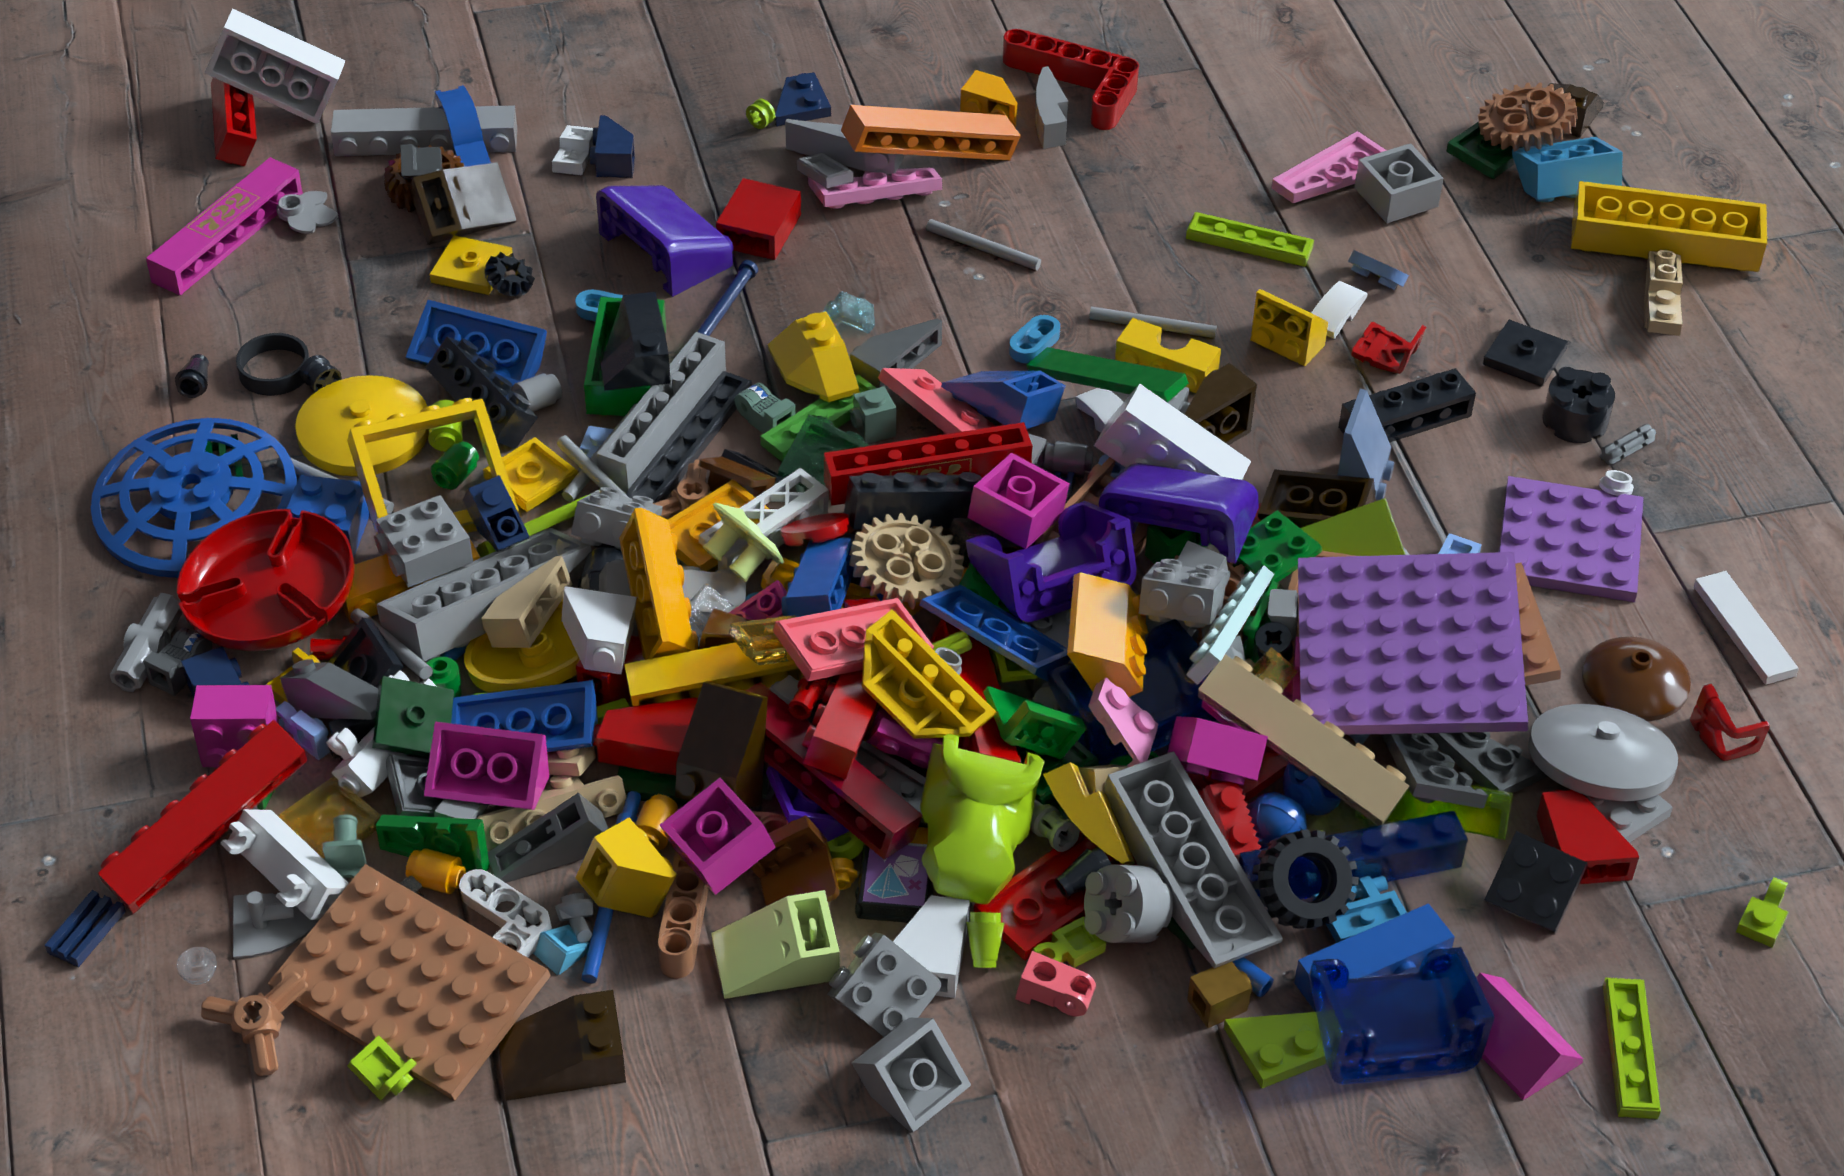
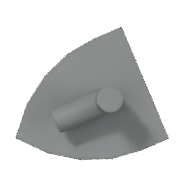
[233,891,319,959]

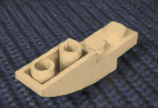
[1644,250,1683,336]

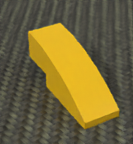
[1043,762,1135,865]

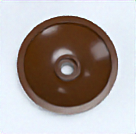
[1582,637,1691,721]

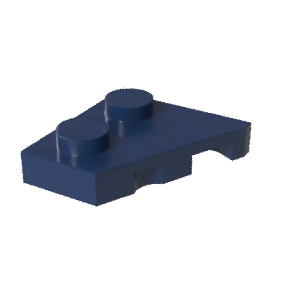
[775,72,831,126]

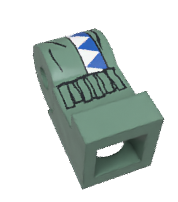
[735,383,796,434]

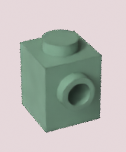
[850,386,896,444]

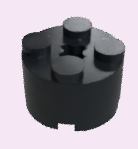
[1542,367,1615,443]

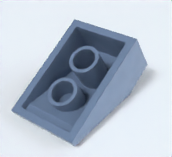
[1338,389,1394,501]

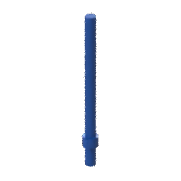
[581,791,641,983]

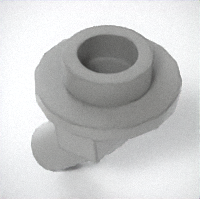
[555,893,593,943]

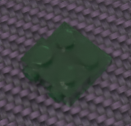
[778,414,868,489]

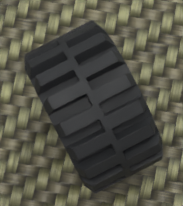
[1252,829,1359,929]

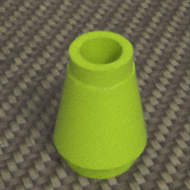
[966,912,1005,968]

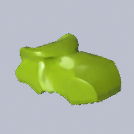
[919,734,1044,904]

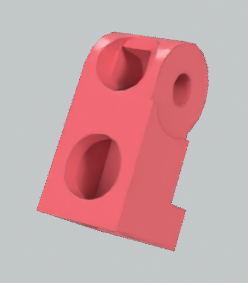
[1015,951,1096,1016]

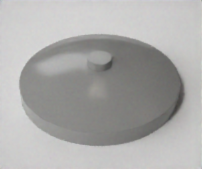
[1528,704,1678,801]

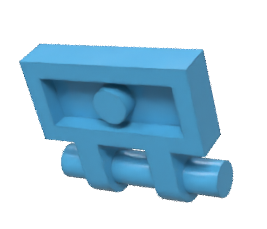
[1312,876,1407,943]

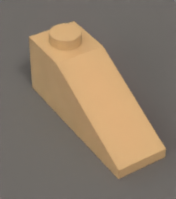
[481,556,572,648]

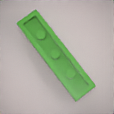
[760,374,876,462]

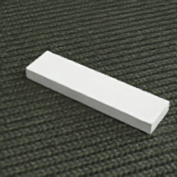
[1694,571,1799,685]

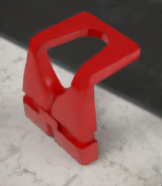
[1351,322,1426,374]
[1689,683,1770,761]

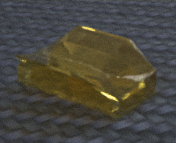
[729,615,796,665]

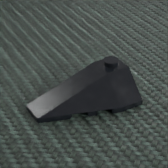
[601,292,671,391]

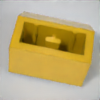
[1250,289,1328,366]
[575,817,677,918]

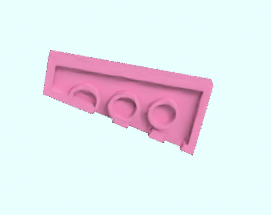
[1272,131,1387,203]
[808,168,942,209]

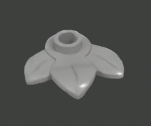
[276,191,338,234]

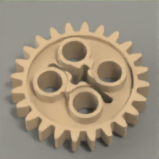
[849,513,964,609]

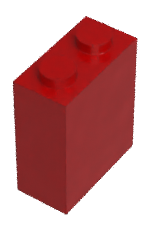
[716,178,801,260]

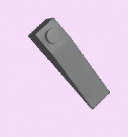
[785,119,904,174]

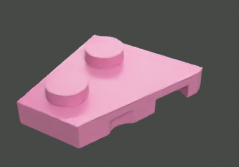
[1089,677,1159,767]

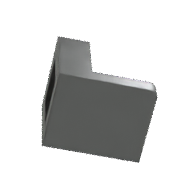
[400,144,442,180]

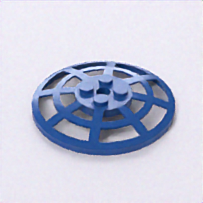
[91,418,297,578]

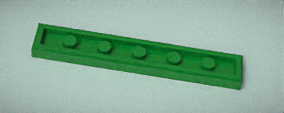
[1026,347,1189,402]

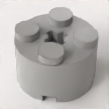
[1084,865,1173,943]

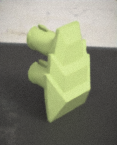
[703,502,784,582]

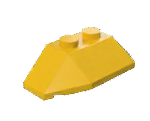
[767,311,860,402]
[862,610,996,739]

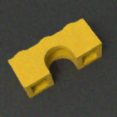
[1115,318,1221,393]

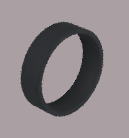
[236,333,309,396]

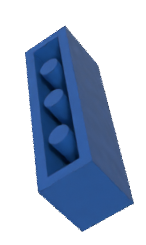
[781,537,855,619]
[1294,903,1455,1012]

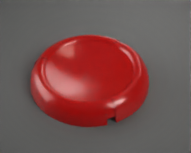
[177,509,355,652]

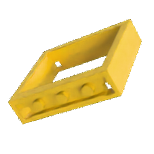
[347,398,519,535]

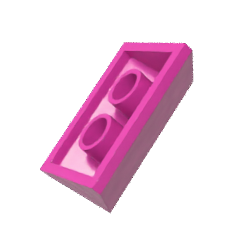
[424,722,549,810]
[1444,973,1583,1100]

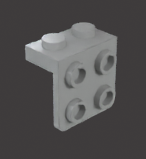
[827,932,941,1037]

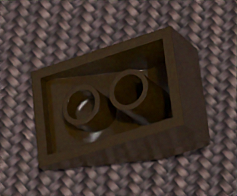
[1184,363,1257,445]
[1258,469,1376,528]
[675,681,768,809]
[499,989,626,1101]

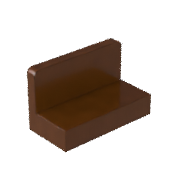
[698,456,776,508]

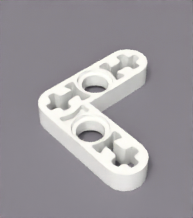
[459,869,552,957]

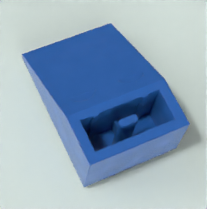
[941,371,1066,429]

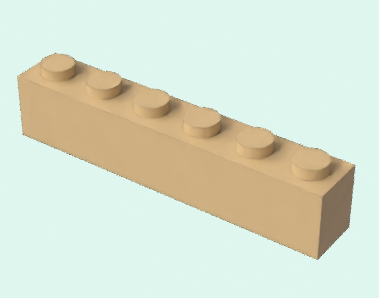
[1198,654,1409,827]

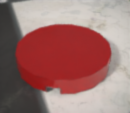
[781,513,851,546]

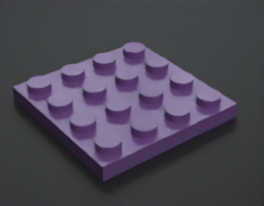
[1499,476,1643,602]

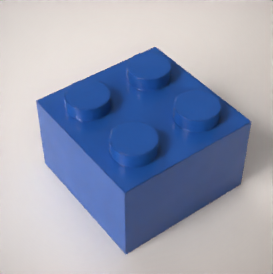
[287,475,370,558]

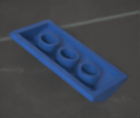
[405,300,547,385]
[920,585,1071,682]
[451,680,598,752]

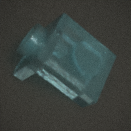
[824,291,875,334]

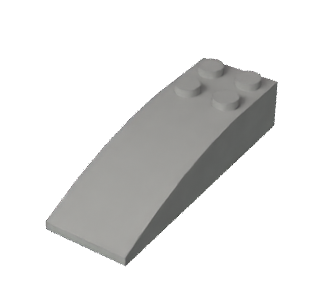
[377,527,591,661]
[1103,751,1283,968]

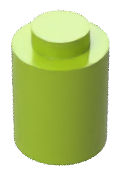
[428,400,463,451]

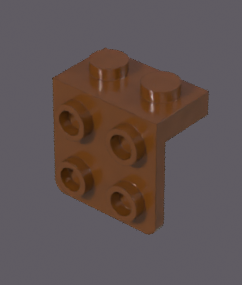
[750,815,840,906]

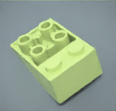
[711,890,840,999]

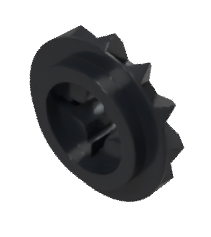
[484,252,535,297]

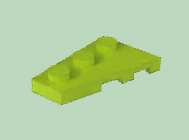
[1224,1009,1367,1089]

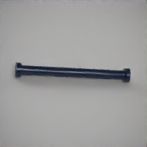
[676,260,758,356]

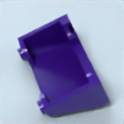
[596,185,734,297]
[1099,463,1259,564]
[966,501,1137,622]

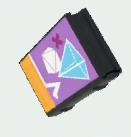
[855,826,930,923]

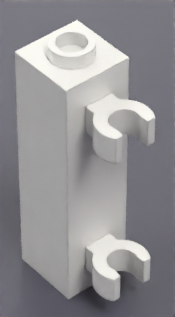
[326,670,437,799]
[221,809,349,920]

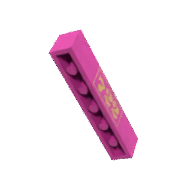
[146,157,303,295]

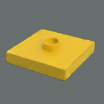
[430,235,513,295]
[483,437,578,512]

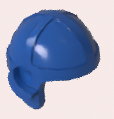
[1283,762,1341,816]
[1246,792,1307,855]

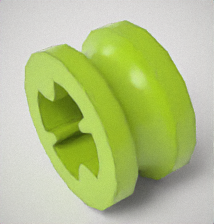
[746,99,776,129]

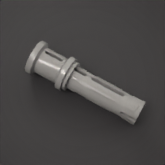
[1030,799,1080,852]

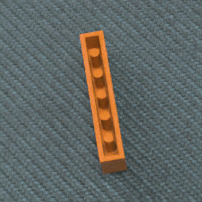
[841,105,1021,161]

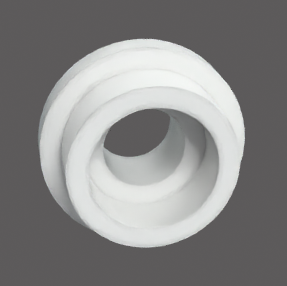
[1599,470,1634,496]

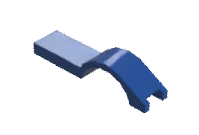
[435,85,491,167]

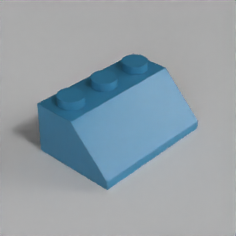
[1512,137,1623,202]

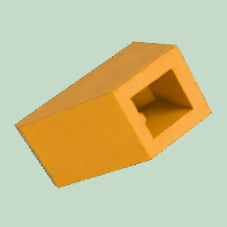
[960,70,1017,127]

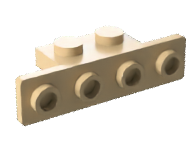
[477,775,626,852]

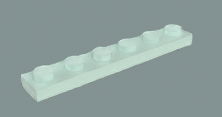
[1186,566,1274,685]

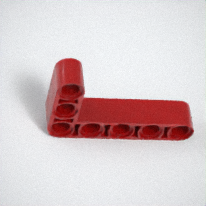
[1002,29,1139,130]

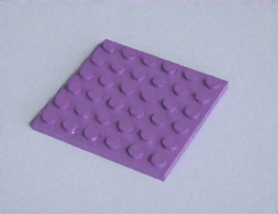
[1298,552,1528,735]

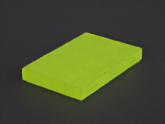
[1300,498,1406,556]

